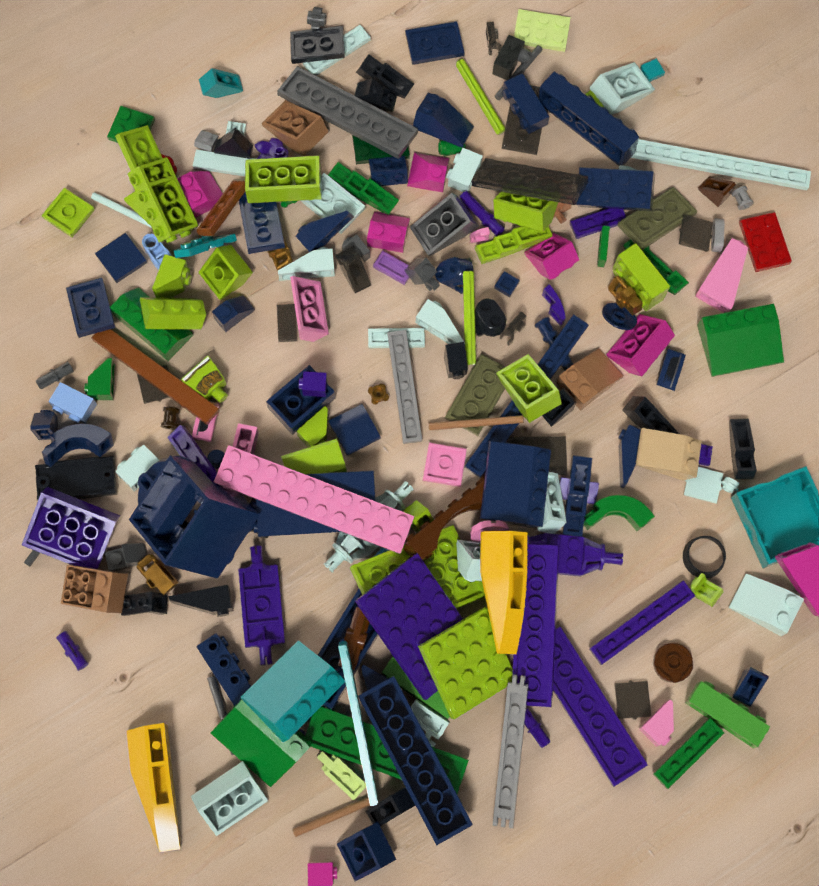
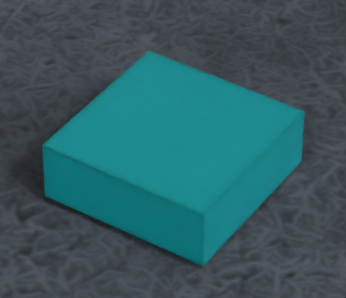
[640,58,665,82]

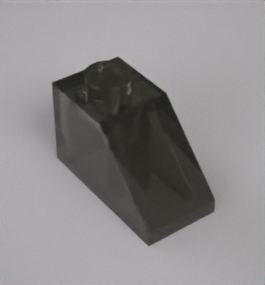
[336,247,371,293]

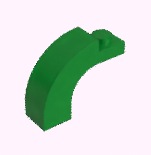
[584,495,655,531]

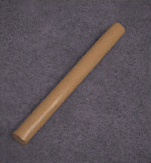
[292,797,370,837]

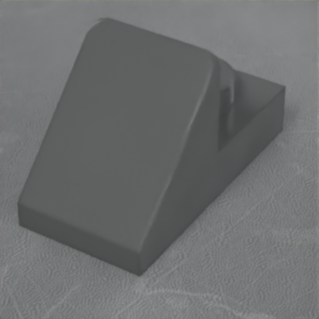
[105,543,147,571]

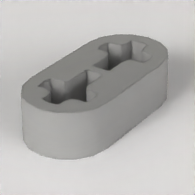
[711,218,725,253]

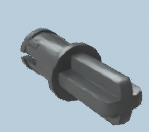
[36,361,74,389]

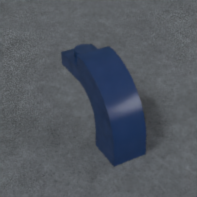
[42,424,114,467]

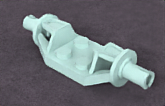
[324,481,414,573]

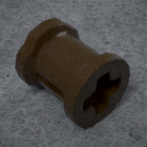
[161,406,180,430]

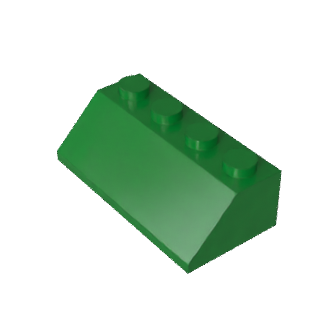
[110,288,194,361]

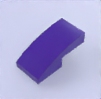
[542,284,566,327]

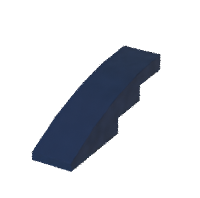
[562,456,593,537]

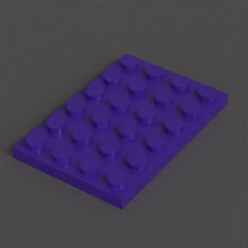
[355,553,463,700]

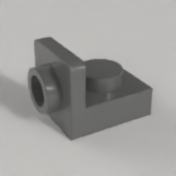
[342,235,370,262]

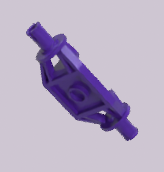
[527,533,623,577]

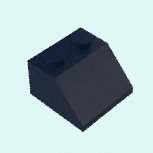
[337,822,397,882]

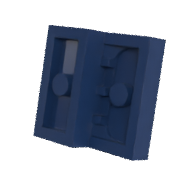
[329,404,381,456]

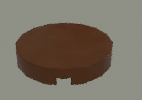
[653,643,693,683]

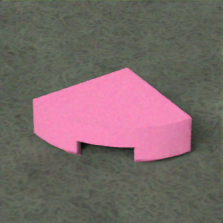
[469,227,490,243]

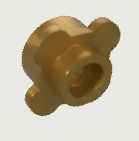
[368,384,389,405]

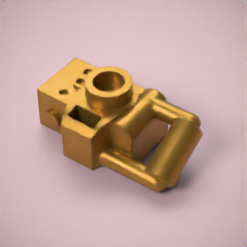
[267,237,293,271]
[608,276,643,316]
[136,554,179,595]

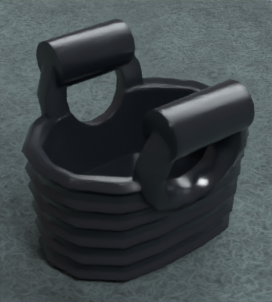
[475,298,507,337]

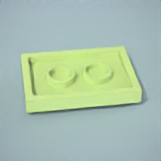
[514,9,571,52]

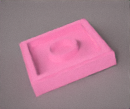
[423,443,467,487]

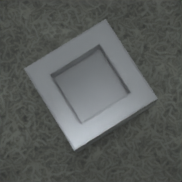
[194,130,218,152]

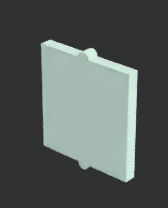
[683,467,723,504]

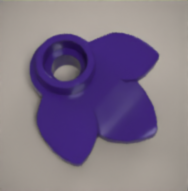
[255,138,289,159]

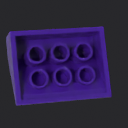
[22,487,120,569]

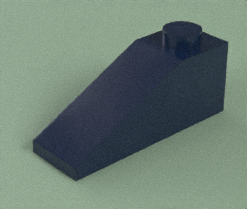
[296,211,354,252]
[618,424,641,489]

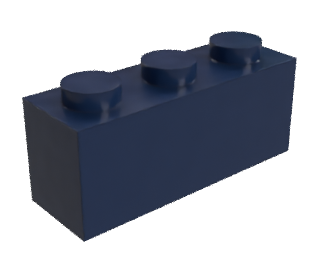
[502,73,549,134]

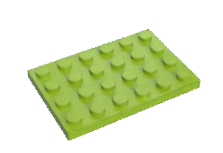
[350,525,485,609]

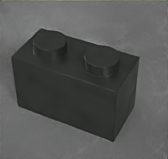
[492,35,525,80]

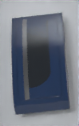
[656,349,686,391]

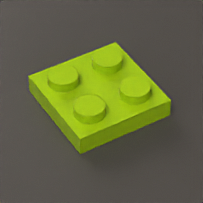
[41,188,95,238]

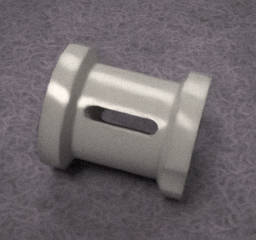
[731,186,754,210]

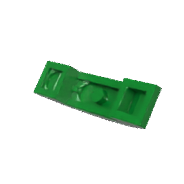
[623,239,689,295]

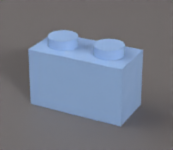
[48,382,97,424]

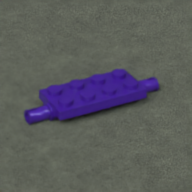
[238,546,285,666]

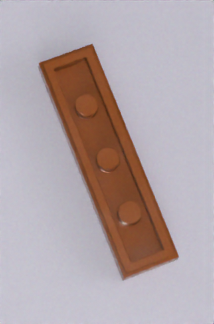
[196,181,245,236]

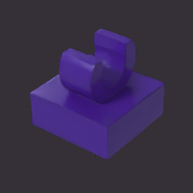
[699,444,713,466]

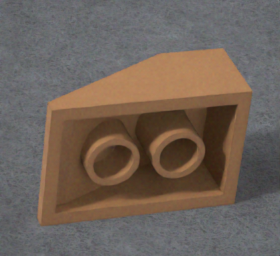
[261,100,328,156]
[556,349,623,411]

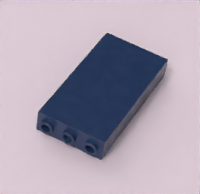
[252,471,375,537]

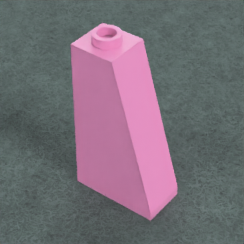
[695,238,748,313]

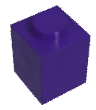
[299,371,327,397]

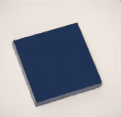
[95,233,147,283]

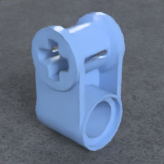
[142,234,172,271]

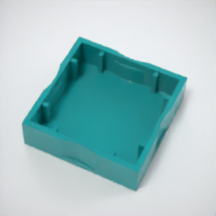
[731,466,819,568]

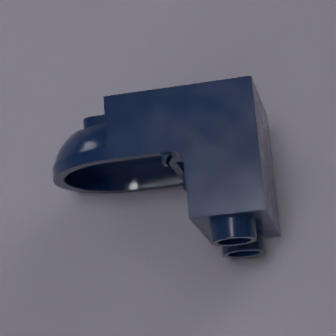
[129,455,260,579]

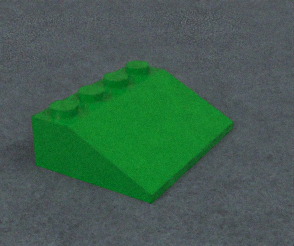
[697,304,784,377]
[210,699,312,787]

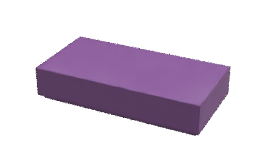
[373,250,409,285]

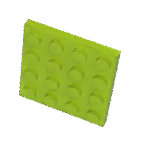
[418,609,513,719]

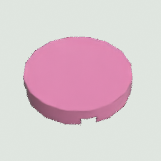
[470,520,509,542]

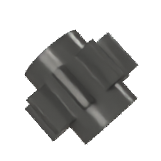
[307,7,327,29]

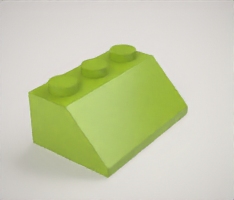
[493,181,560,231]
[140,297,206,330]
[281,439,347,474]

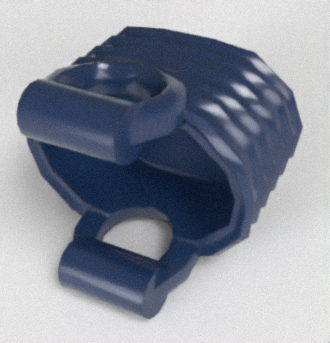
[435,257,473,294]

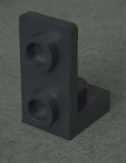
[121,592,167,616]

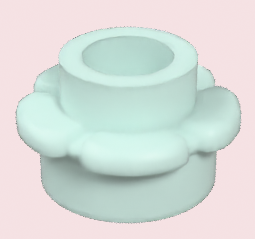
[721,477,739,493]

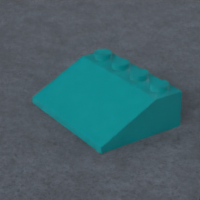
[240,640,345,742]

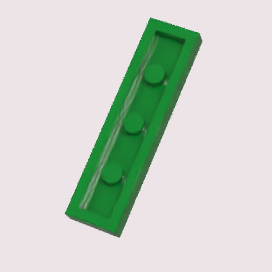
[653,718,724,789]

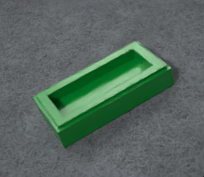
[597,226,610,267]

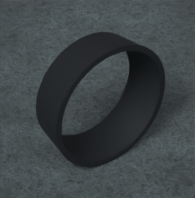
[683,536,726,578]

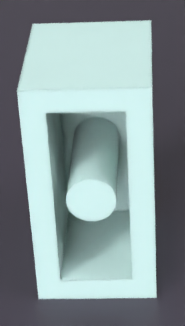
[446,148,483,192]
[115,445,159,492]

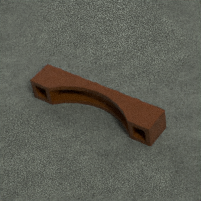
[403,477,485,562]

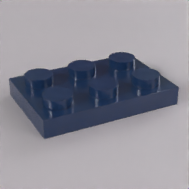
[405,22,464,65]
[66,278,116,338]

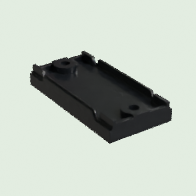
[35,456,117,500]

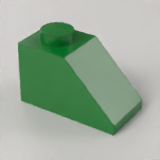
[84,358,115,400]

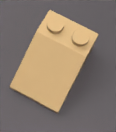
[636,428,702,481]

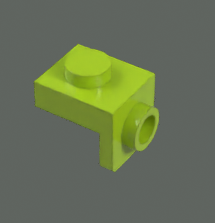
[691,573,723,607]

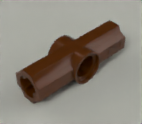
[338,607,370,671]

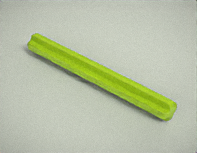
[456,59,505,135]
[463,271,476,365]

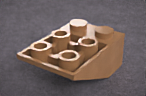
[61,565,128,613]

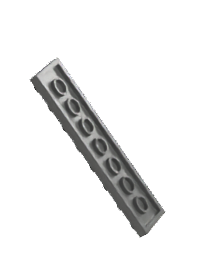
[277,66,418,159]

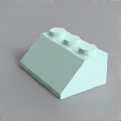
[191,761,268,836]

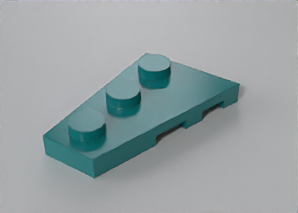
[174,234,237,258]

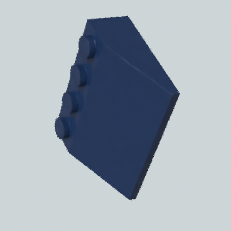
[480,441,551,528]

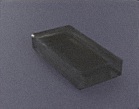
[277,304,297,342]

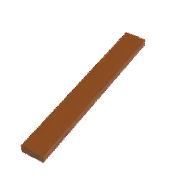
[91,329,219,425]

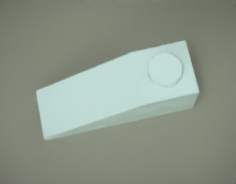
[278,247,335,281]
[415,299,464,344]
[537,472,567,534]

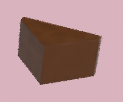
[698,176,736,207]

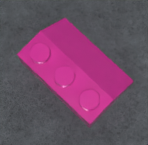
[606,314,675,377]

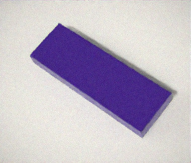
[569,209,626,239]

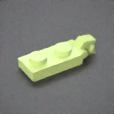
[317,751,366,800]

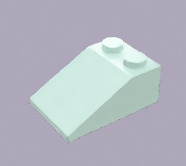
[590,62,655,115]
[728,574,804,636]

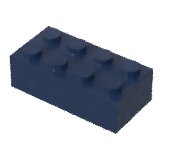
[576,168,655,211]

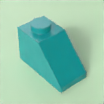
[199,68,243,98]

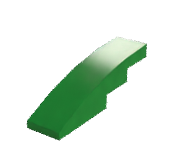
[328,162,399,215]

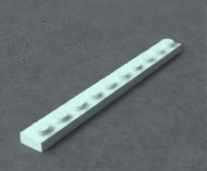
[631,139,811,191]

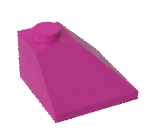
[407,152,450,193]

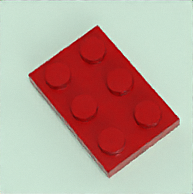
[739,212,792,272]

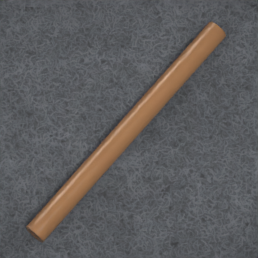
[429,415,524,430]

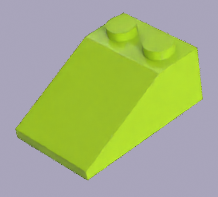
[496,354,562,423]

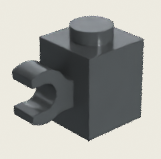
[404,257,440,291]

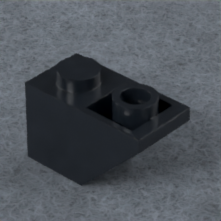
[354,78,397,112]

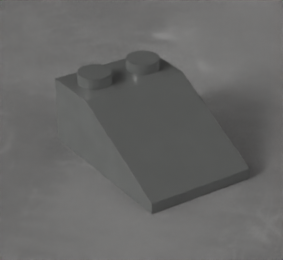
[410,193,479,256]

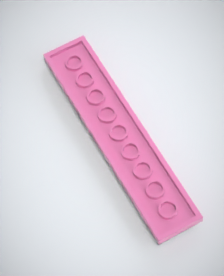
[214,445,414,554]

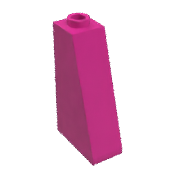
[775,542,819,617]

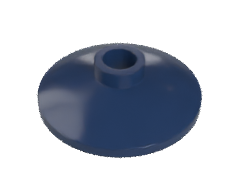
[602,303,637,330]

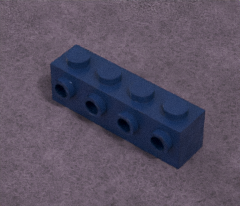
[196,633,251,706]

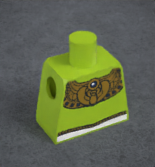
[181,356,228,403]

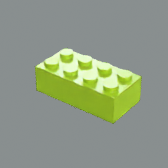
[245,156,322,203]

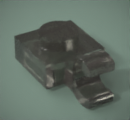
[485,22,502,55]
[500,312,527,346]

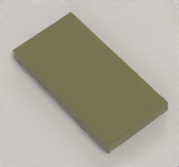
[618,187,697,250]
[445,354,505,436]

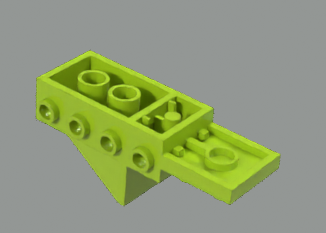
[115,125,198,243]

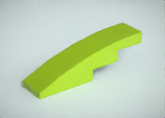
[475,226,553,264]

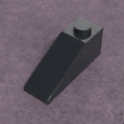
[622,396,679,434]
[169,585,233,617]

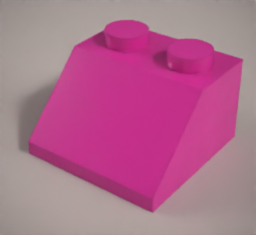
[177,171,223,218]
[367,212,410,253]
[524,233,579,280]

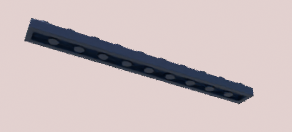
[465,314,589,478]

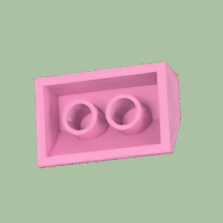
[290,276,329,342]

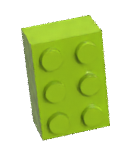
[613,243,670,311]

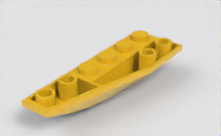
[480,531,528,654]
[127,723,181,852]

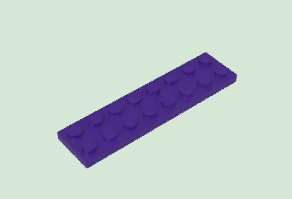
[512,544,559,707]
[553,627,648,787]

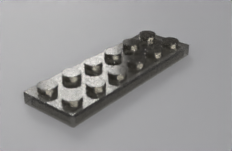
[471,158,588,205]

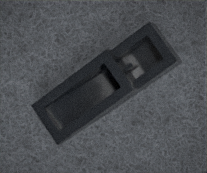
[356,54,414,99]
[729,419,757,479]

